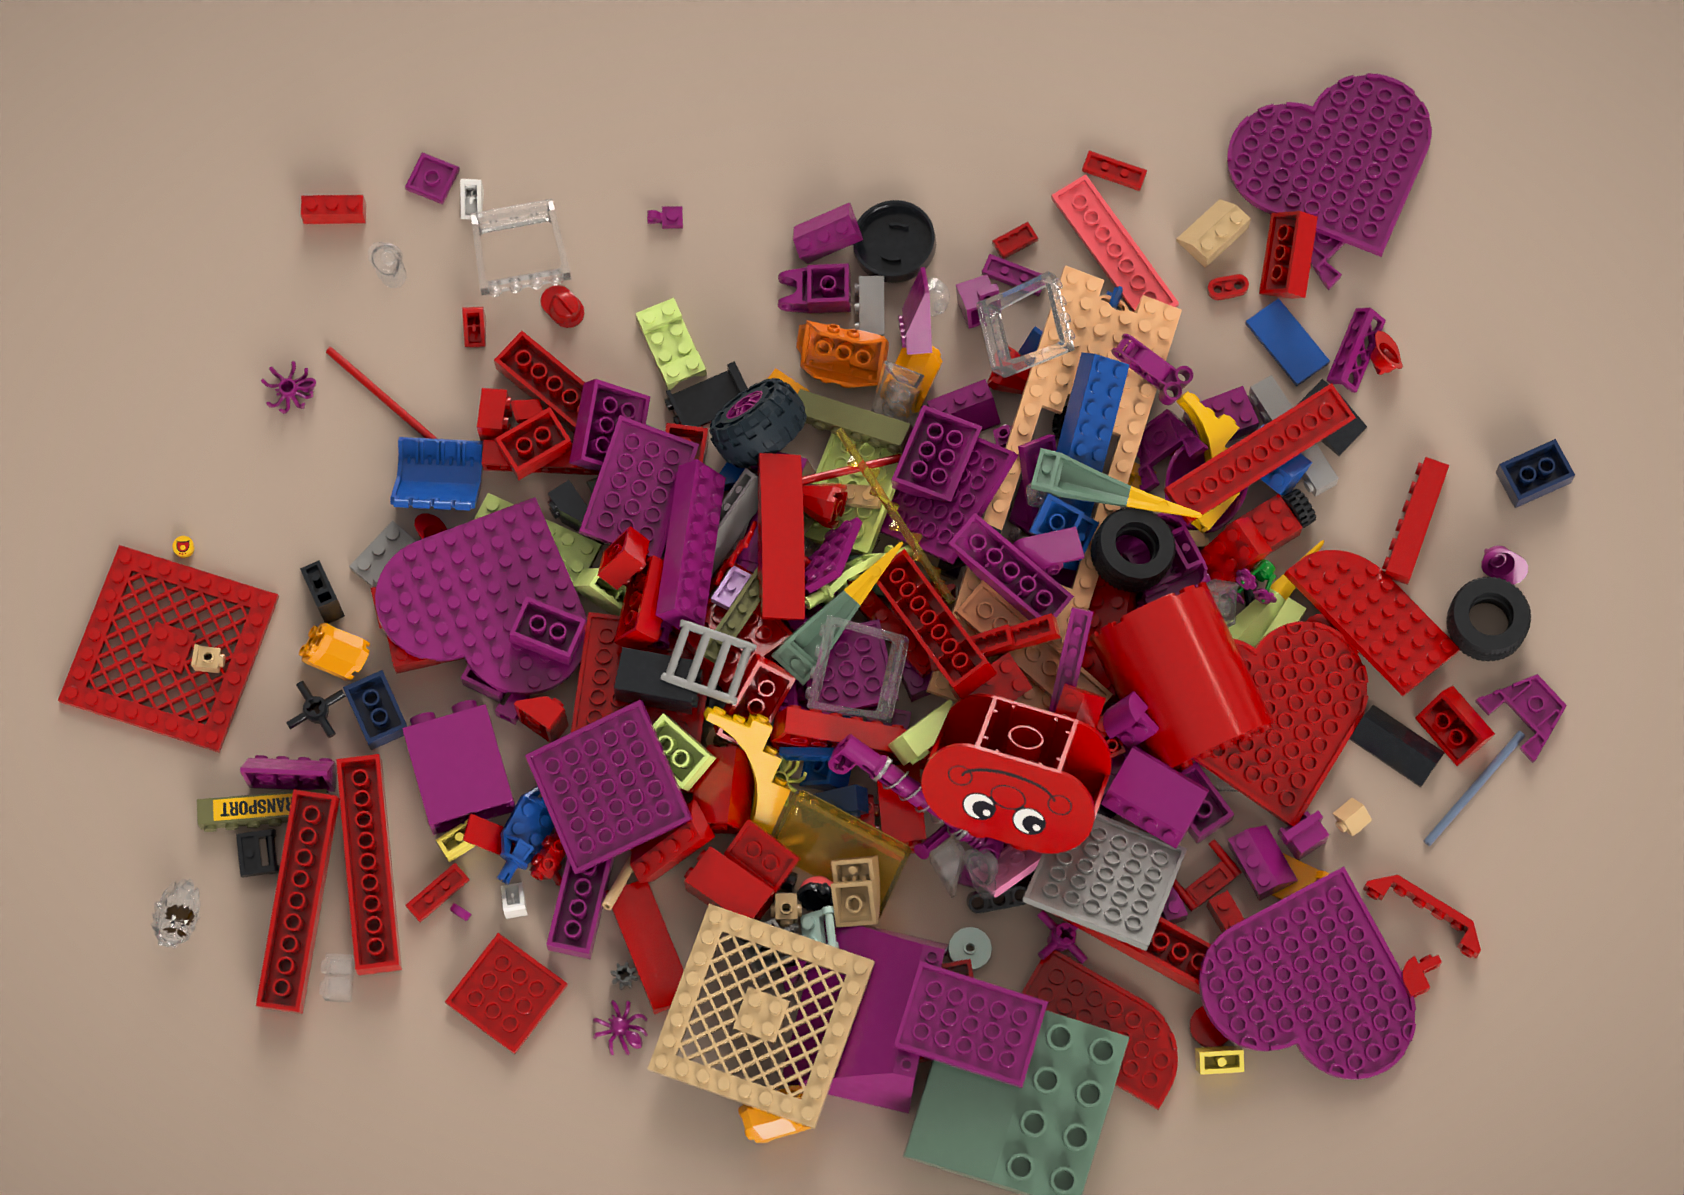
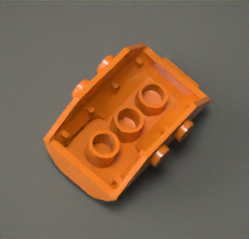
[796,320,889,388]

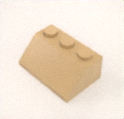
[1176,199,1251,268]

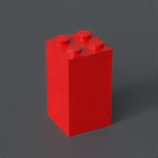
[692,744,754,834]
[876,763,926,856]
[684,846,775,921]

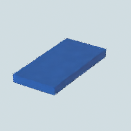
[1245,298,1330,387]

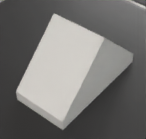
[460,179,484,220]
[501,882,528,919]

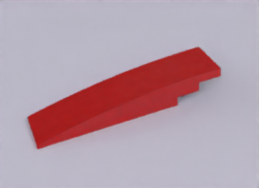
[757,453,805,621]

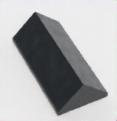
[1349,705,1445,787]

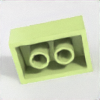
[653,714,716,791]

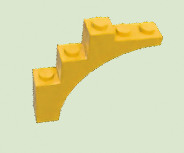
[1176,391,1240,534]
[704,706,791,834]

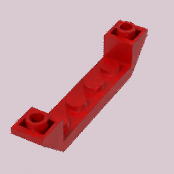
[1363,874,1481,958]

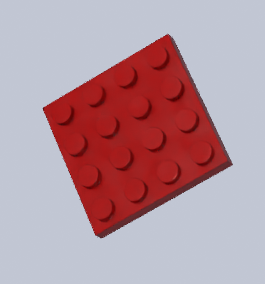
[445,933,568,1055]

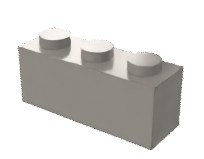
[855,276,885,337]

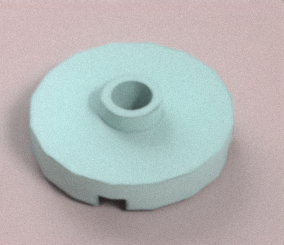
[948,927,992,971]

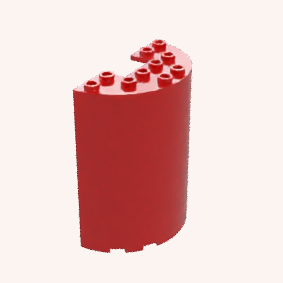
[1089,582,1274,771]

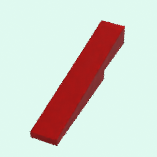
[928,613,1061,672]

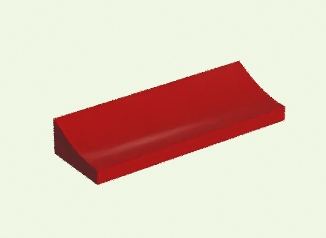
[605,881,684,1014]

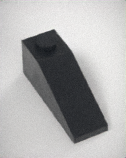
[300,560,345,624]

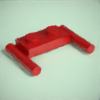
[1172,839,1242,912]

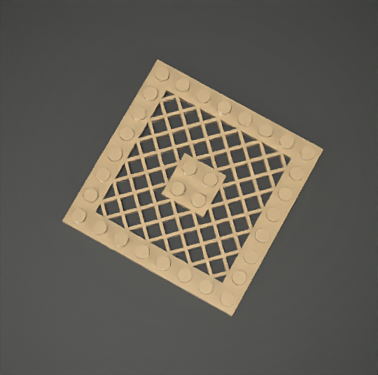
[647,904,875,1129]

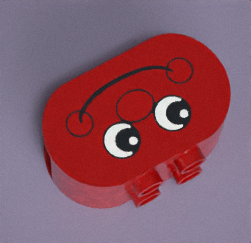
[921,693,1112,854]

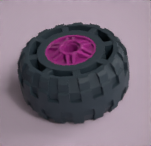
[709,378,807,468]

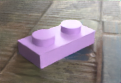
[711,566,752,610]

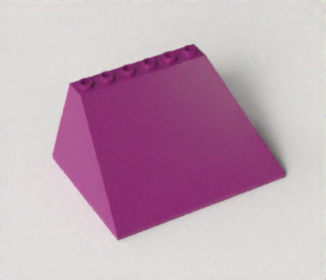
[780,918,949,1114]

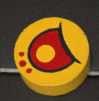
[172,536,195,558]

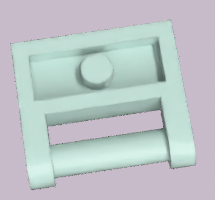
[800,906,839,948]

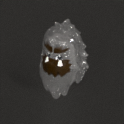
[152,879,200,949]

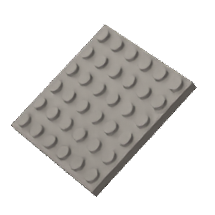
[1022,813,1187,951]

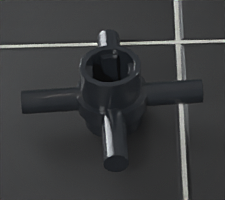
[286,681,346,738]

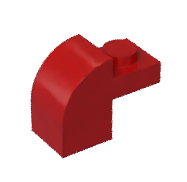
[1402,954,1442,998]

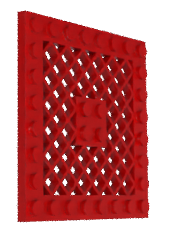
[58,545,279,753]

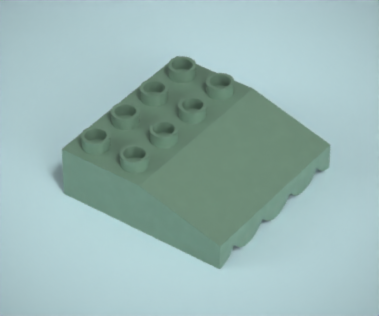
[903,1011,1129,1195]

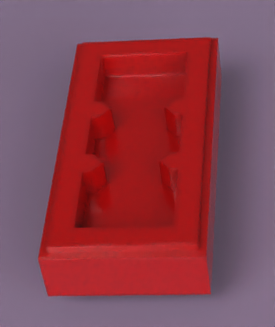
[992,222,1038,259]

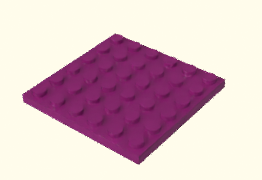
[880,437,1018,564]
[525,700,693,874]

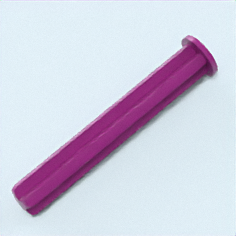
[914,824,955,860]

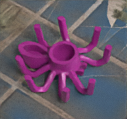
[261,361,316,414]
[593,1000,648,1055]

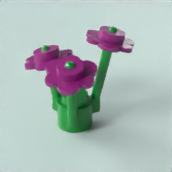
[1225,559,1277,605]

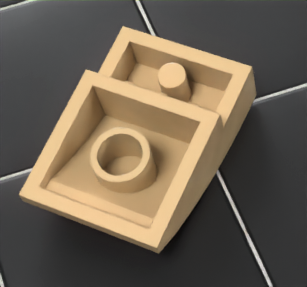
[831,855,880,927]

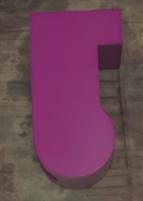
[495,693,530,725]

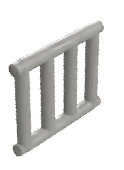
[660,619,757,705]

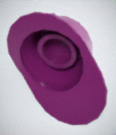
[1481,545,1528,584]

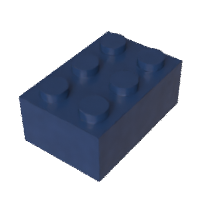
[1496,439,1575,508]
[343,670,408,750]

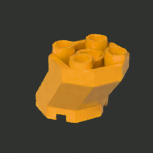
[881,346,943,416]
[298,623,370,681]
[738,1085,810,1143]

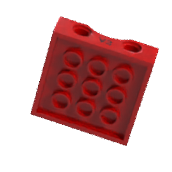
[673,598,792,694]

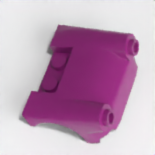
[1115,513,1211,604]

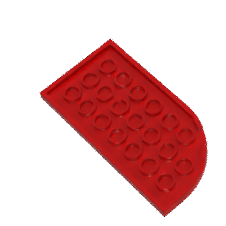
[1284,550,1460,696]
[1022,950,1178,1110]

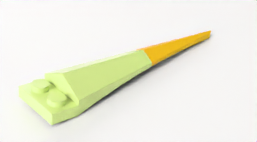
[1227,540,1324,648]

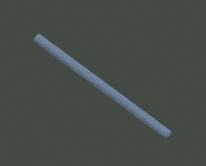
[1423,731,1525,846]

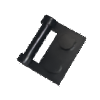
[236,829,280,878]

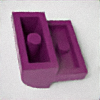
[1103,692,1159,750]

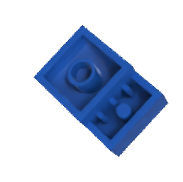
[1029,493,1099,561]

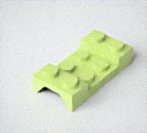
[635,298,707,390]

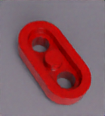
[1207,274,1249,300]

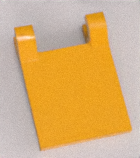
[1272,853,1330,900]

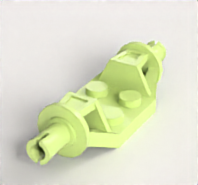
[805,545,917,610]

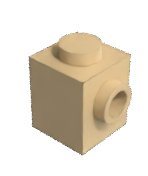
[1332,798,1372,836]

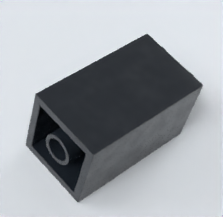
[614,647,703,714]

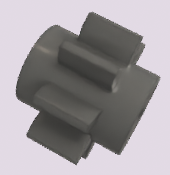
[611,962,638,990]

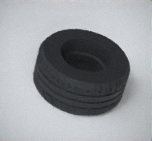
[1090,507,1176,593]
[1446,577,1531,662]

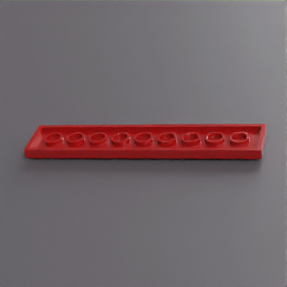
[1164,383,1356,525]

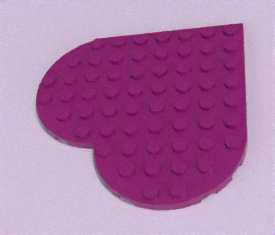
[1227,73,1432,257]
[375,497,587,695]
[1199,866,1416,1080]

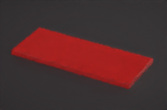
[462,814,516,855]

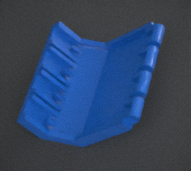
[390,437,483,511]

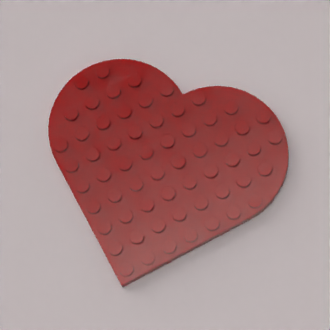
[1194,621,1369,828]

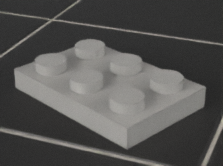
[349,521,416,588]

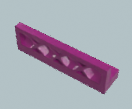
[1326,308,1386,393]

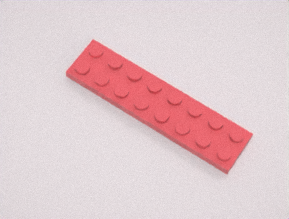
[1051,174,1179,312]

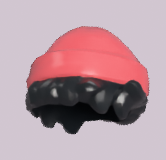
[797,876,833,911]

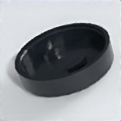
[853,200,936,283]

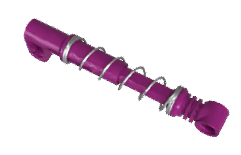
[828,734,1005,863]

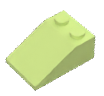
[888,699,953,766]

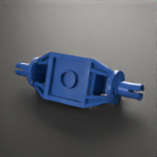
[497,785,554,885]

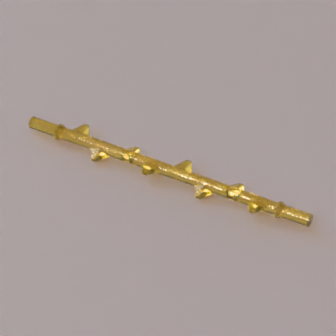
[836,428,955,605]

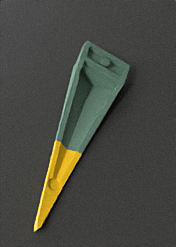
[1031,448,1202,518]
[771,542,903,685]

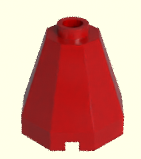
[987,346,1031,395]
[803,483,848,529]

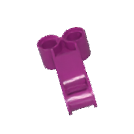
[1111,333,1194,405]

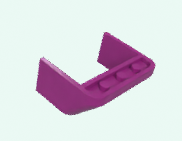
[1013,527,1085,588]

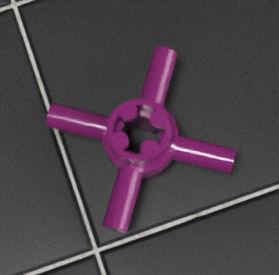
[1037,910,1088,964]

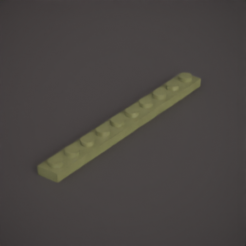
[704,511,815,664]

